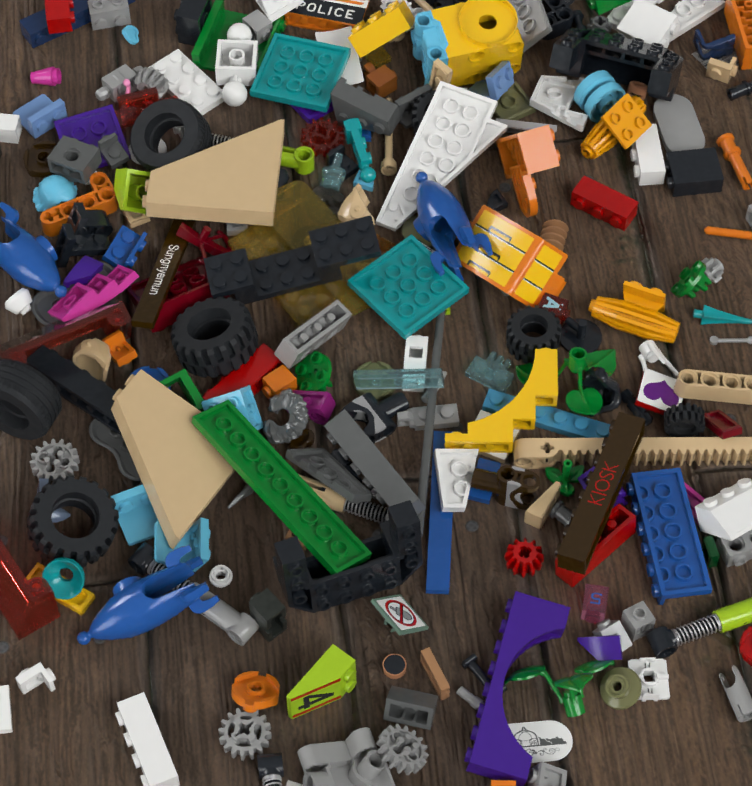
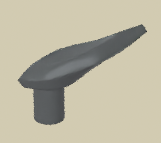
[227,478,254,509]

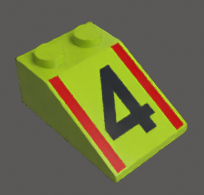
[286,644,357,719]

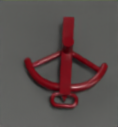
[176,222,233,265]

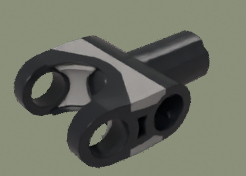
[340,391,409,443]

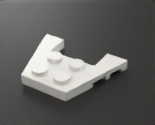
[529,75,588,132]

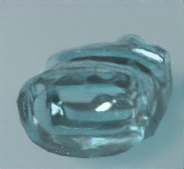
[319,153,346,192]

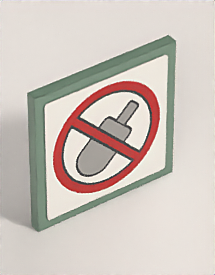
[370,594,429,636]

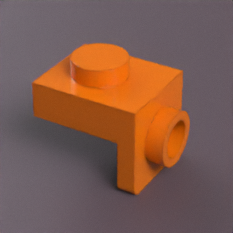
[102,330,138,367]

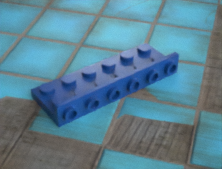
[626,468,713,605]

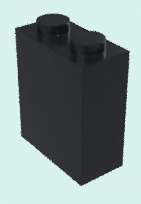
[664,147,724,197]

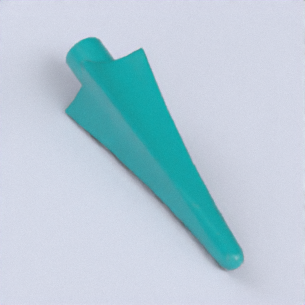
[693,305,752,325]

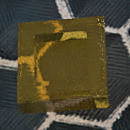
[364,46,391,69]

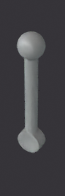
[709,336,752,345]

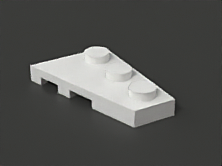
[433,449,479,512]

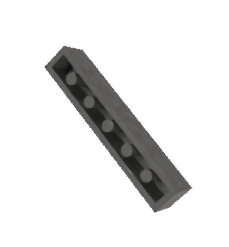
[324,409,426,515]

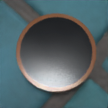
[383,654,406,679]

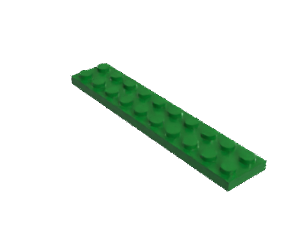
[191,400,372,575]

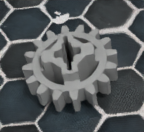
[218,708,272,761]

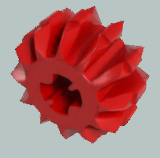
[504,537,544,578]

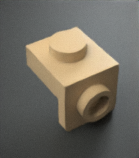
[705,56,739,84]

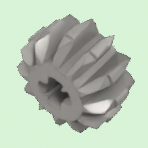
[134,67,169,101]

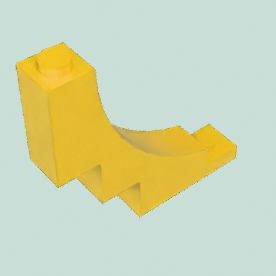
[445,347,558,453]

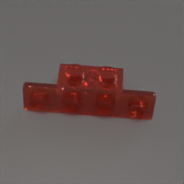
[115,87,178,128]

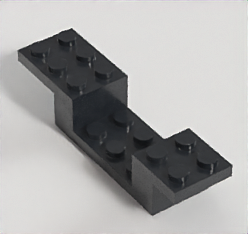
[204,215,382,305]

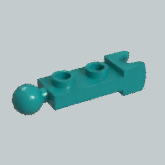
[343,118,376,183]

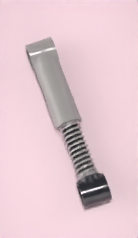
[127,543,259,646]

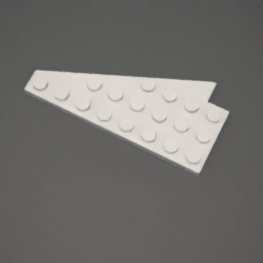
[376,81,508,231]

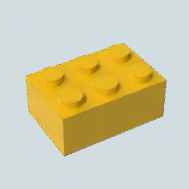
[348,0,415,58]

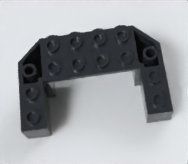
[549,28,684,102]
[272,500,423,613]

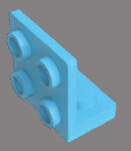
[201,385,263,430]
[110,484,158,546]

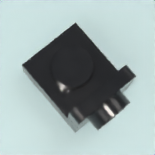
[327,144,359,182]

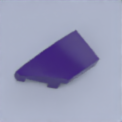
[63,255,104,288]
[577,635,623,661]

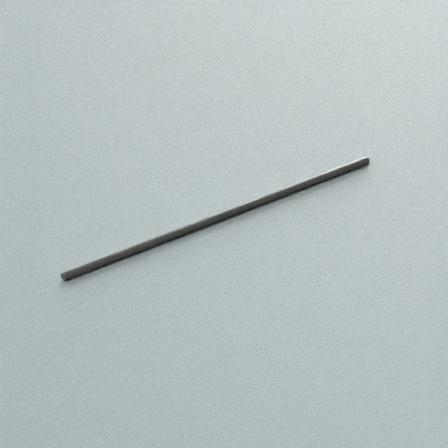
[417,261,448,537]

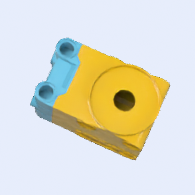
[410,0,524,87]

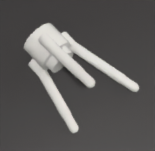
[638,340,679,377]

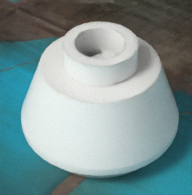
[5,288,33,315]

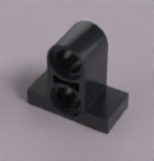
[66,203,113,237]

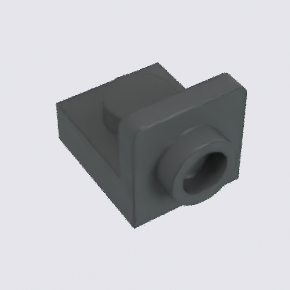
[98,132,129,170]

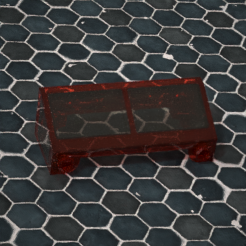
[0,298,132,364]

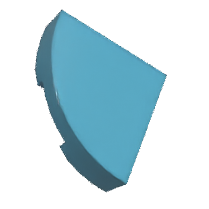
[353,169,374,192]

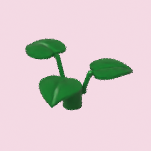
[515,347,616,415]
[504,660,615,717]

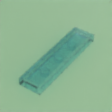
[353,368,444,390]

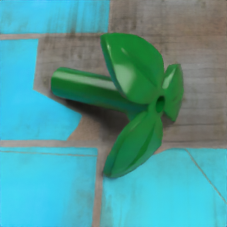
[545,459,584,497]

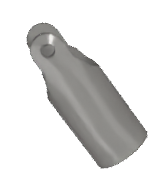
[719,665,752,722]

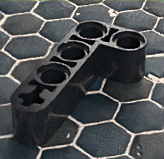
[541,0,573,40]

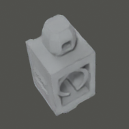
[95,64,143,103]

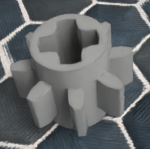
[701,257,724,284]

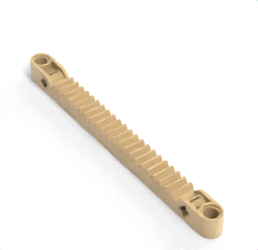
[513,437,752,469]

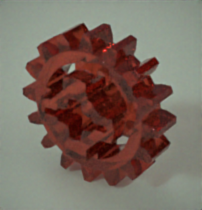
[301,117,345,157]

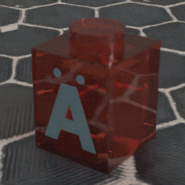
[539,292,571,326]

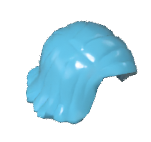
[33,175,78,212]

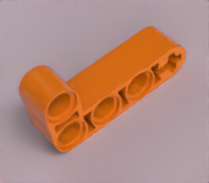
[40,172,119,237]

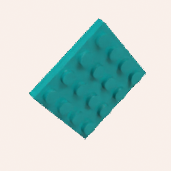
[250,33,351,113]
[347,234,469,340]

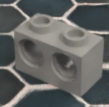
[715,530,752,567]

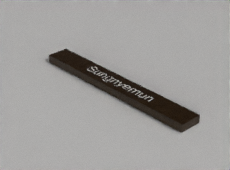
[131,219,196,329]

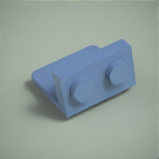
[468,61,514,101]
[13,94,68,139]

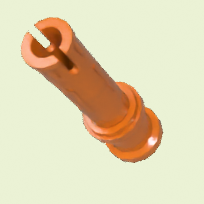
[716,133,752,190]

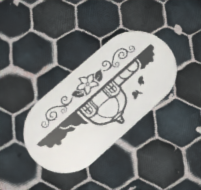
[508,720,573,763]

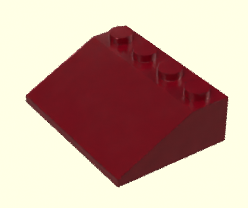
[126,256,230,333]

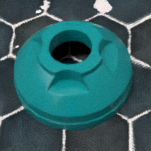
[42,557,85,600]

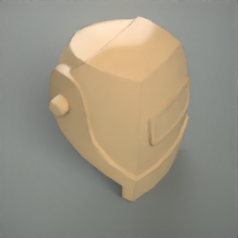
[338,183,375,225]
[73,338,111,382]

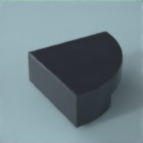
[487,189,508,212]

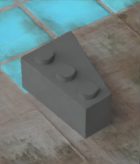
[330,77,401,136]

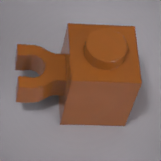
[363,62,398,98]

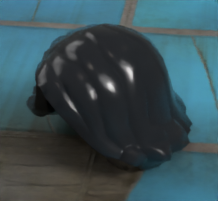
[578,367,622,417]

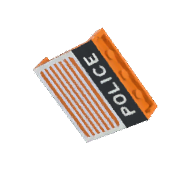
[285,0,370,32]

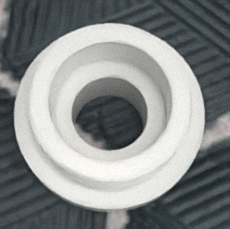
[209,565,233,588]

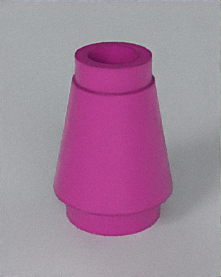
[30,66,62,86]

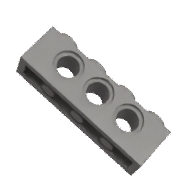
[274,299,352,369]

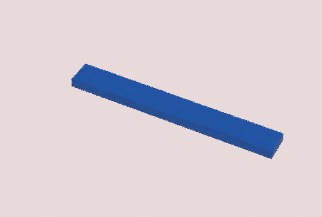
[426,431,453,595]

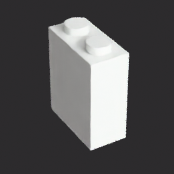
[616,0,680,48]

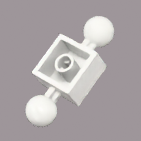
[215,23,258,107]

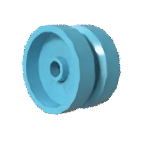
[573,70,626,123]

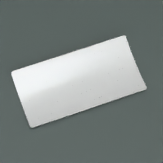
[315,26,364,85]

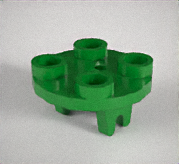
[670,260,712,298]
[295,351,333,392]

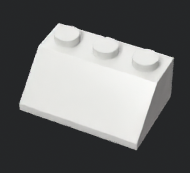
[695,478,752,541]

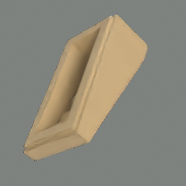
[524,481,561,529]

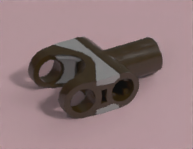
[471,465,540,510]

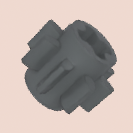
[587,16,612,33]

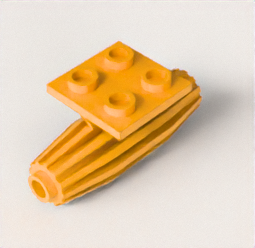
[580,93,652,159]
[588,281,680,344]

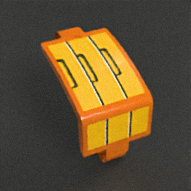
[456,205,568,307]

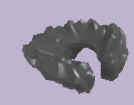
[262,388,309,444]

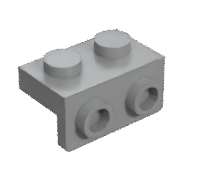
[87,0,131,31]

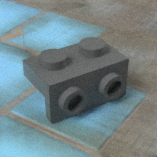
[395,83,432,129]

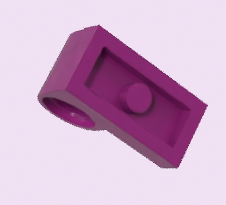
[286,390,336,425]

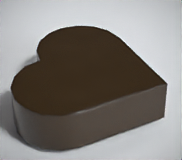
[289,429,315,449]

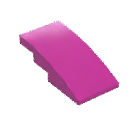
[47,264,140,322]

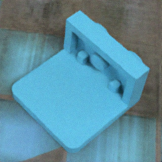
[154,517,211,572]

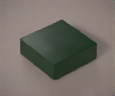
[702,536,720,568]

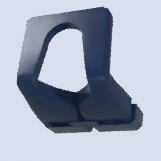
[693,29,736,60]

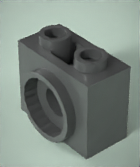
[47,135,102,185]

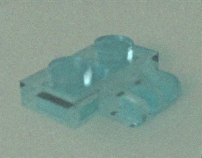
[465,351,514,393]

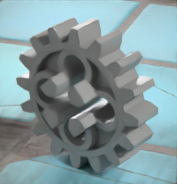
[30,439,80,483]
[376,724,429,775]

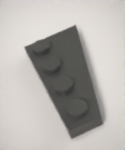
[285,448,373,504]

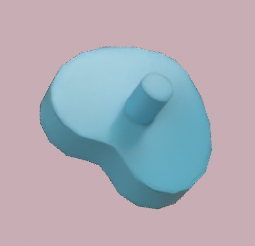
[122,25,139,45]

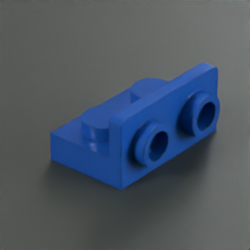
[102,225,148,268]

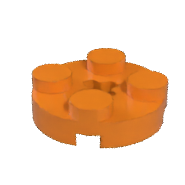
[231,671,280,713]

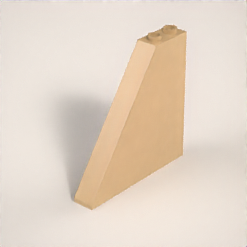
[142,119,285,226]
[111,369,235,549]

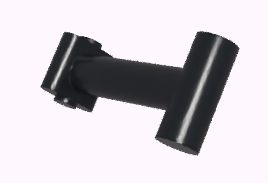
[461,653,508,700]

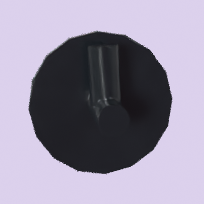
[560,316,602,353]

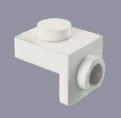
[15,662,56,695]

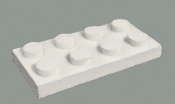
[148,49,224,115]

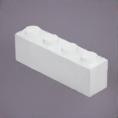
[115,692,180,786]

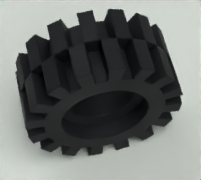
[664,403,705,437]

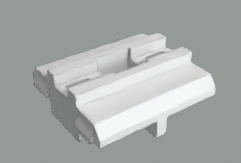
[628,657,670,702]

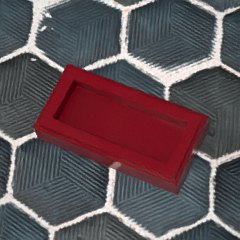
[704,409,742,439]

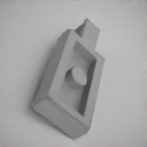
[397,403,459,431]

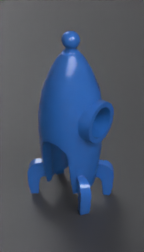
[413,172,493,281]
[0,202,67,298]
[77,544,220,645]

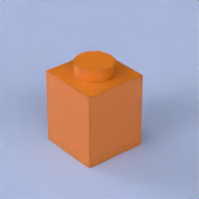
[262,364,297,399]

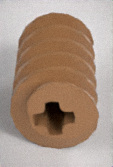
[540,219,569,251]

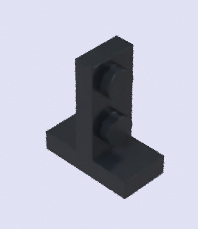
[54,223,110,268]

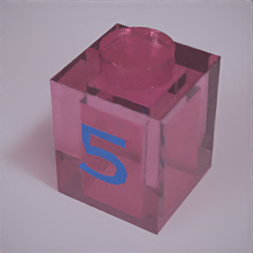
[580,584,609,623]

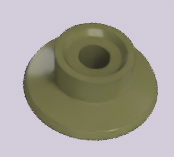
[600,667,642,710]

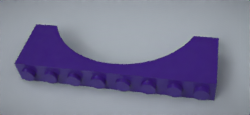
[464,591,570,786]

